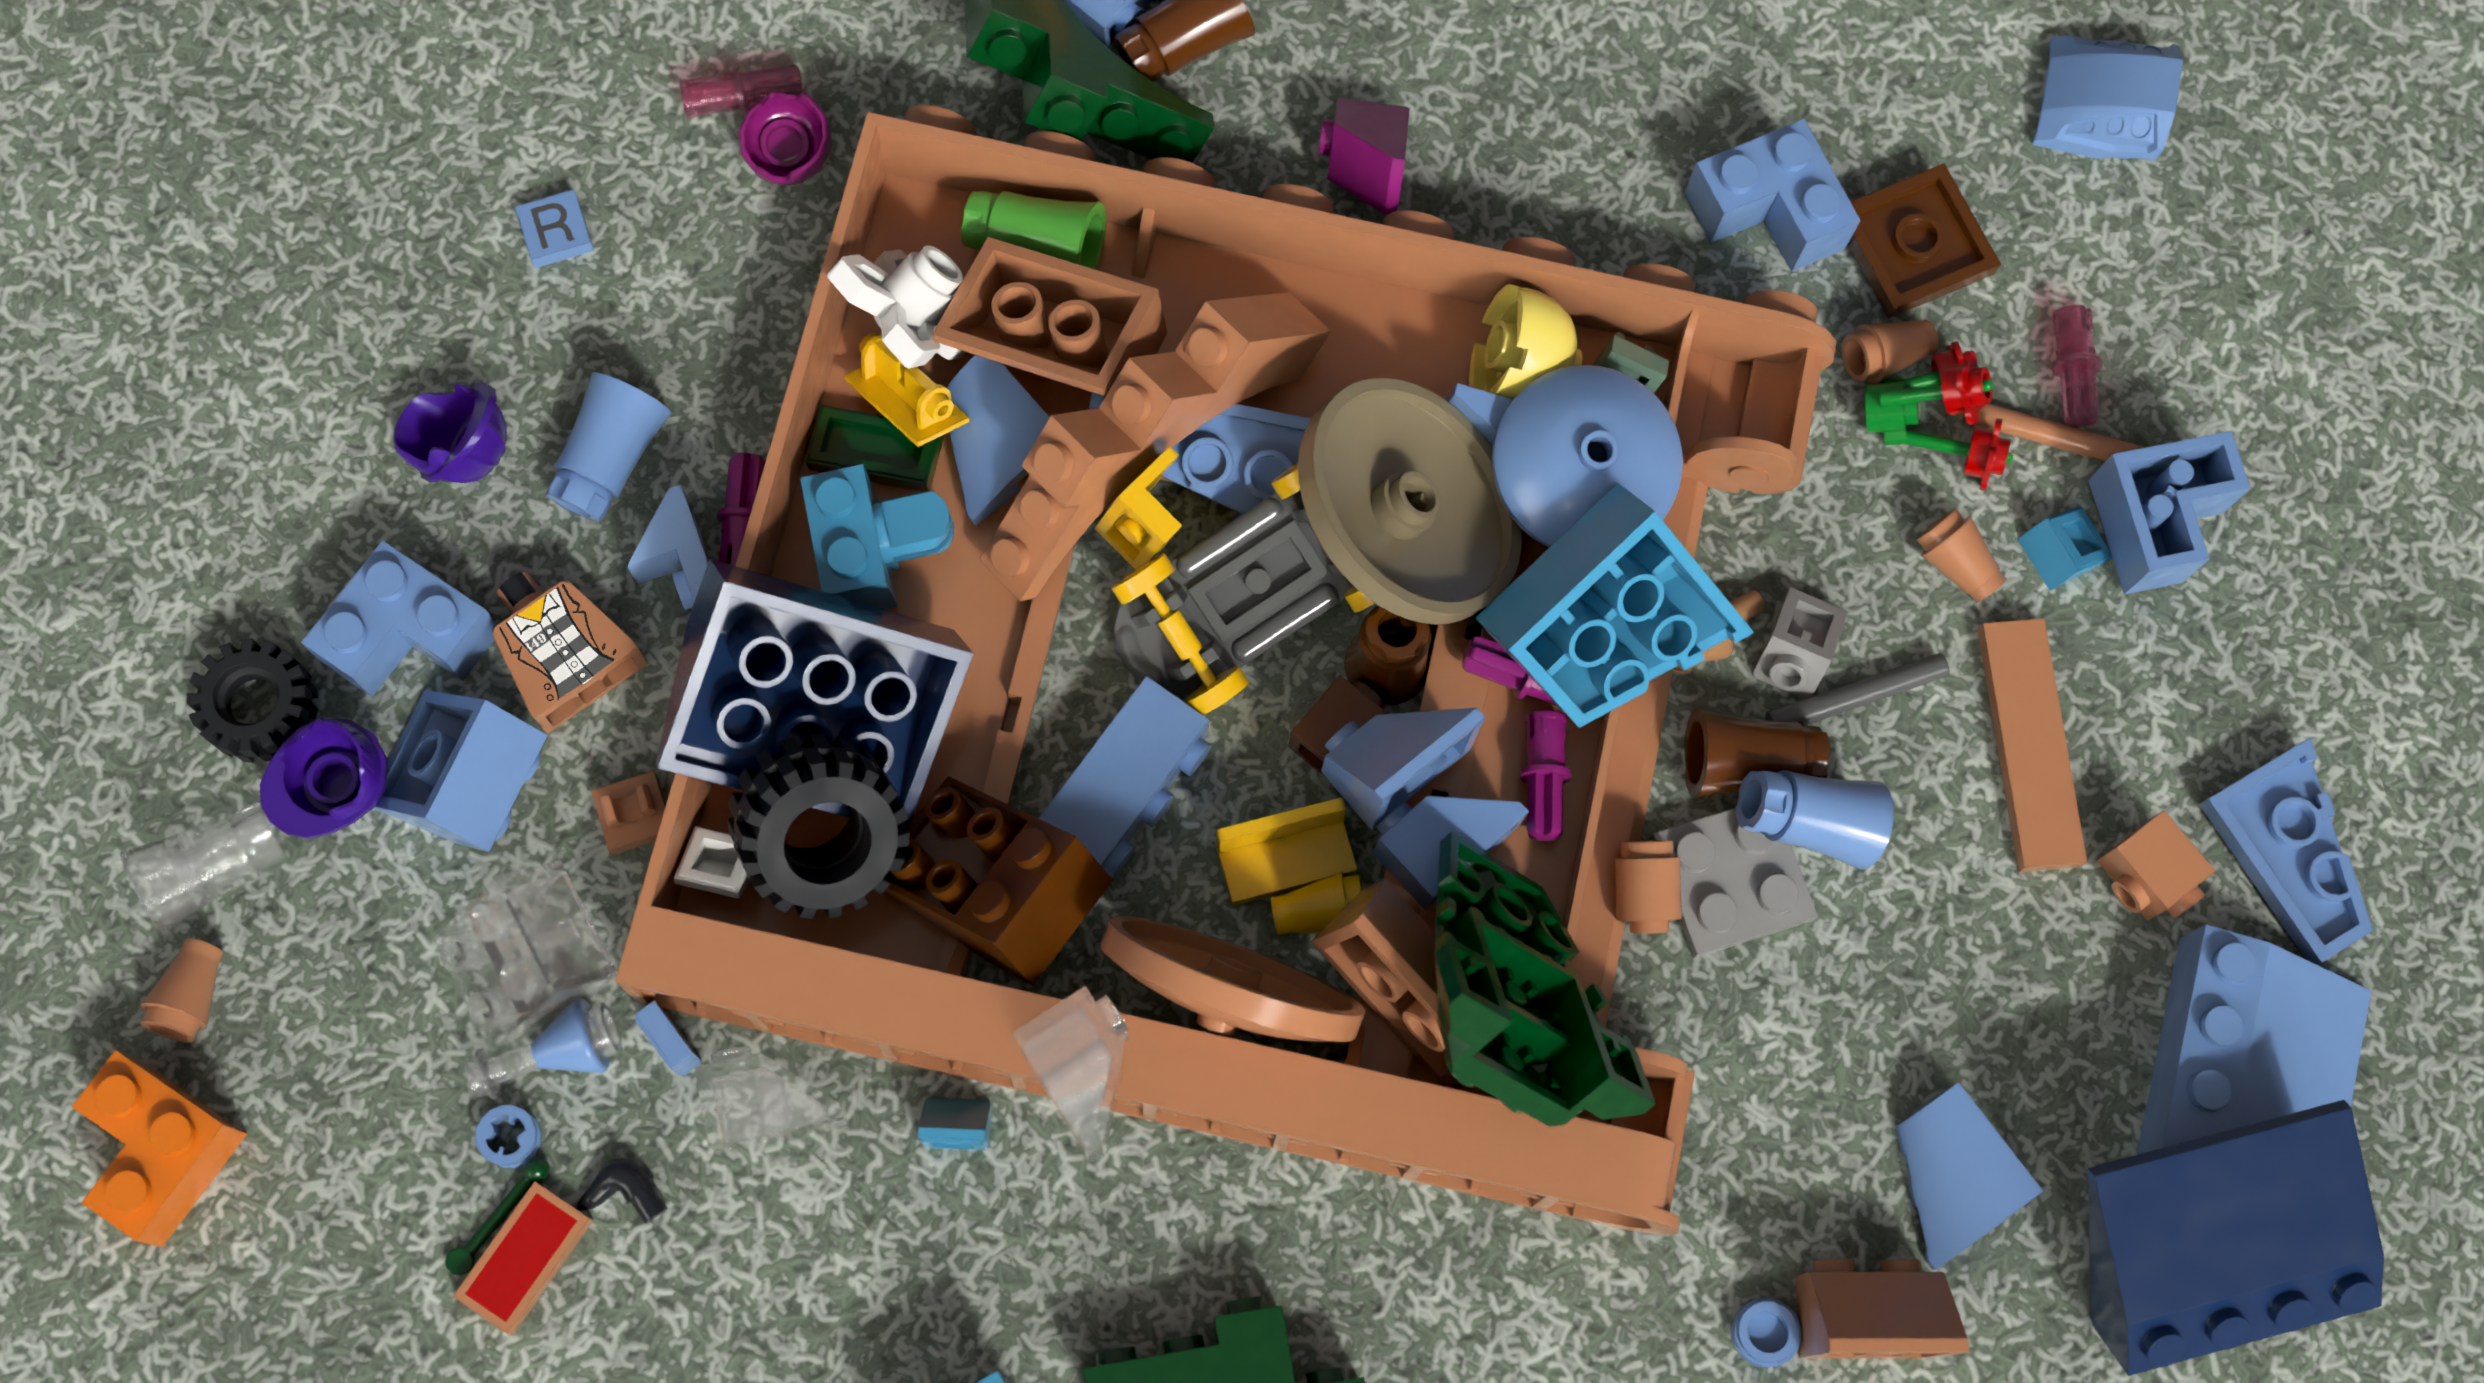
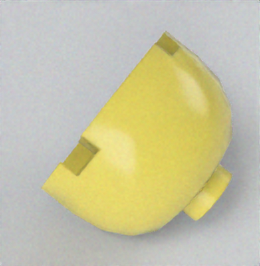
[1469,284,1583,399]

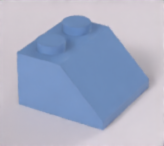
[373,690,548,852]

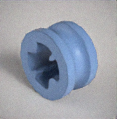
[475,1105,542,1168]

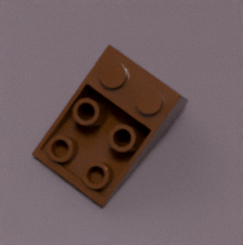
[885,776,1113,986]

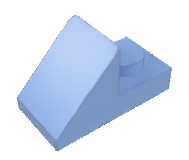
[628,484,709,610]

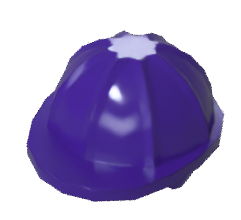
[393,382,507,483]
[260,718,388,839]

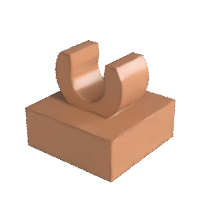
[591,771,666,855]

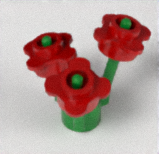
[1865,341,2013,491]

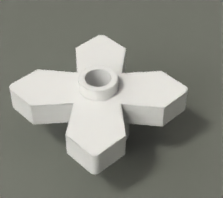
[827,246,968,368]

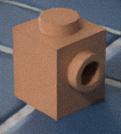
[2097,810,2216,921]

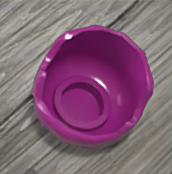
[738,92,832,185]

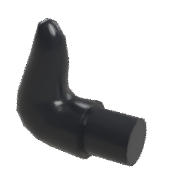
[577,1158,668,1224]

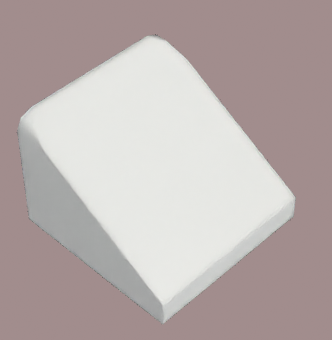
[674,826,751,899]

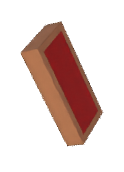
[453,1181,593,1336]

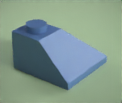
[1321,707,1486,830]

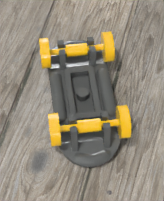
[1111,463,1375,715]

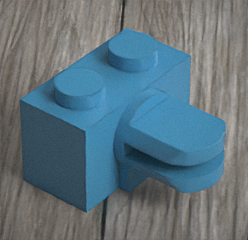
[800,464,954,610]

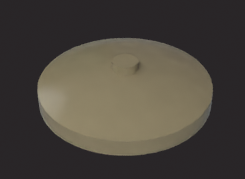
[1298,378,1522,624]

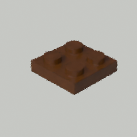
[1848,163,2001,319]

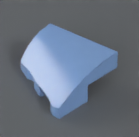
[947,355,1050,526]
[1895,1082,2043,1270]

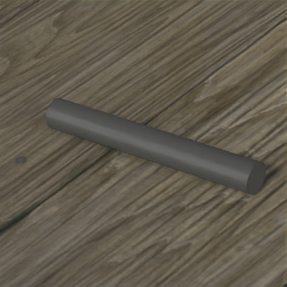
[1765,653,1950,726]

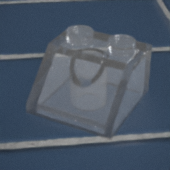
[1012,986,1129,1165]

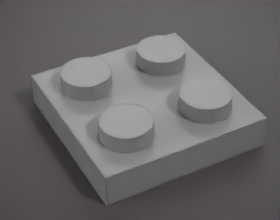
[1650,808,1818,958]

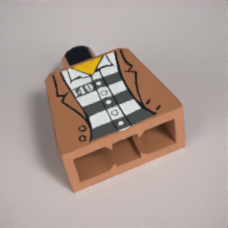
[492,572,648,734]

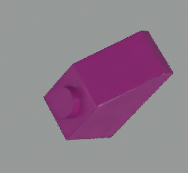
[1318,98,1410,214]

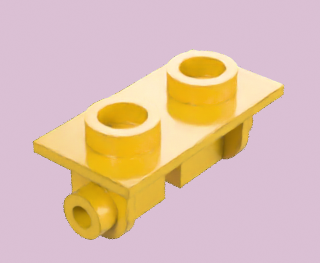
[844,333,969,447]

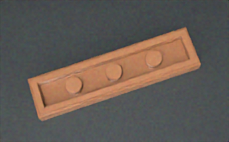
[1977,618,2088,872]

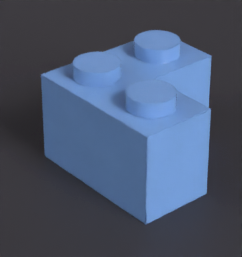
[1684,119,1861,272]
[2088,431,2251,595]
[301,540,497,697]

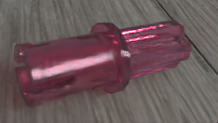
[680,65,804,119]
[2051,305,2103,427]

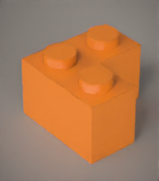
[72,1050,247,1247]

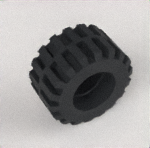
[727,733,910,919]

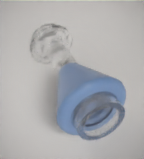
[465,998,622,1100]

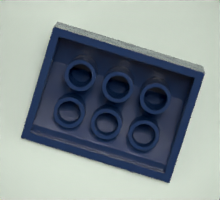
[655,559,974,827]
[2088,1100,2384,1376]

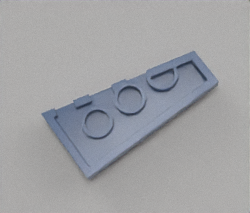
[1089,392,1311,514]

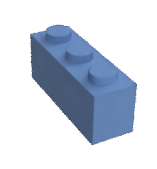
[1038,676,1212,879]

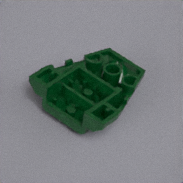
[1434,831,1656,1127]

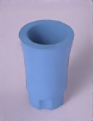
[545,372,672,523]
[1736,770,1894,869]

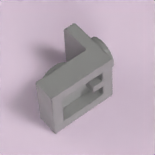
[1753,587,1848,699]

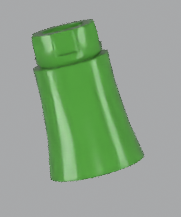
[961,191,1107,270]

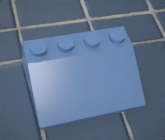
[2137,924,2371,1155]

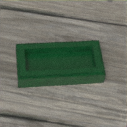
[805,405,945,491]

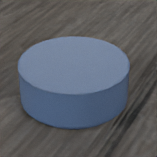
[1731,1298,1802,1368]

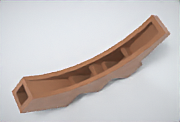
[979,292,1331,601]

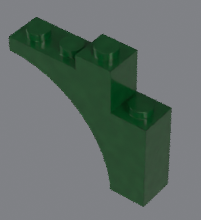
[965,0,1215,163]
[1083,1296,1365,1383]

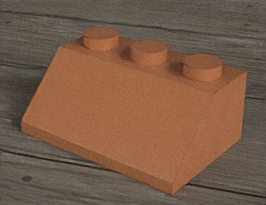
[932,237,1167,396]
[1311,879,1461,1087]

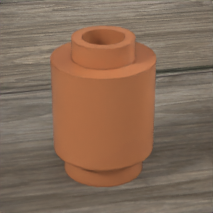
[1615,840,1682,933]

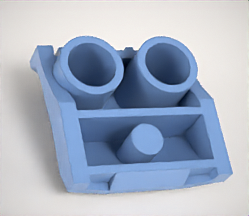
[2032,35,2183,161]

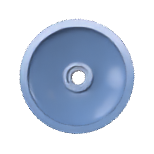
[1492,365,1683,548]

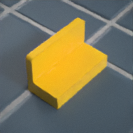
[1094,446,1183,569]
[1215,798,1357,906]

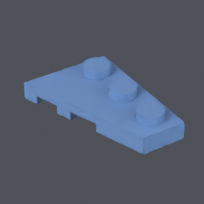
[2199,737,2373,965]

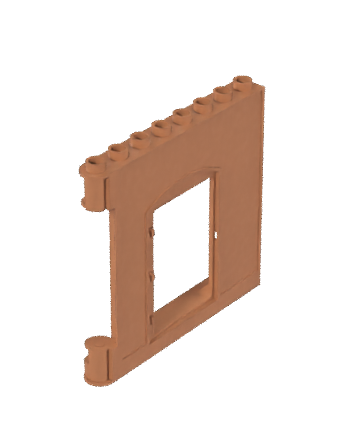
[615,105,1836,1235]

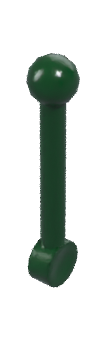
[445,1157,550,1275]

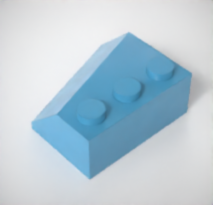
[1476,483,1754,728]

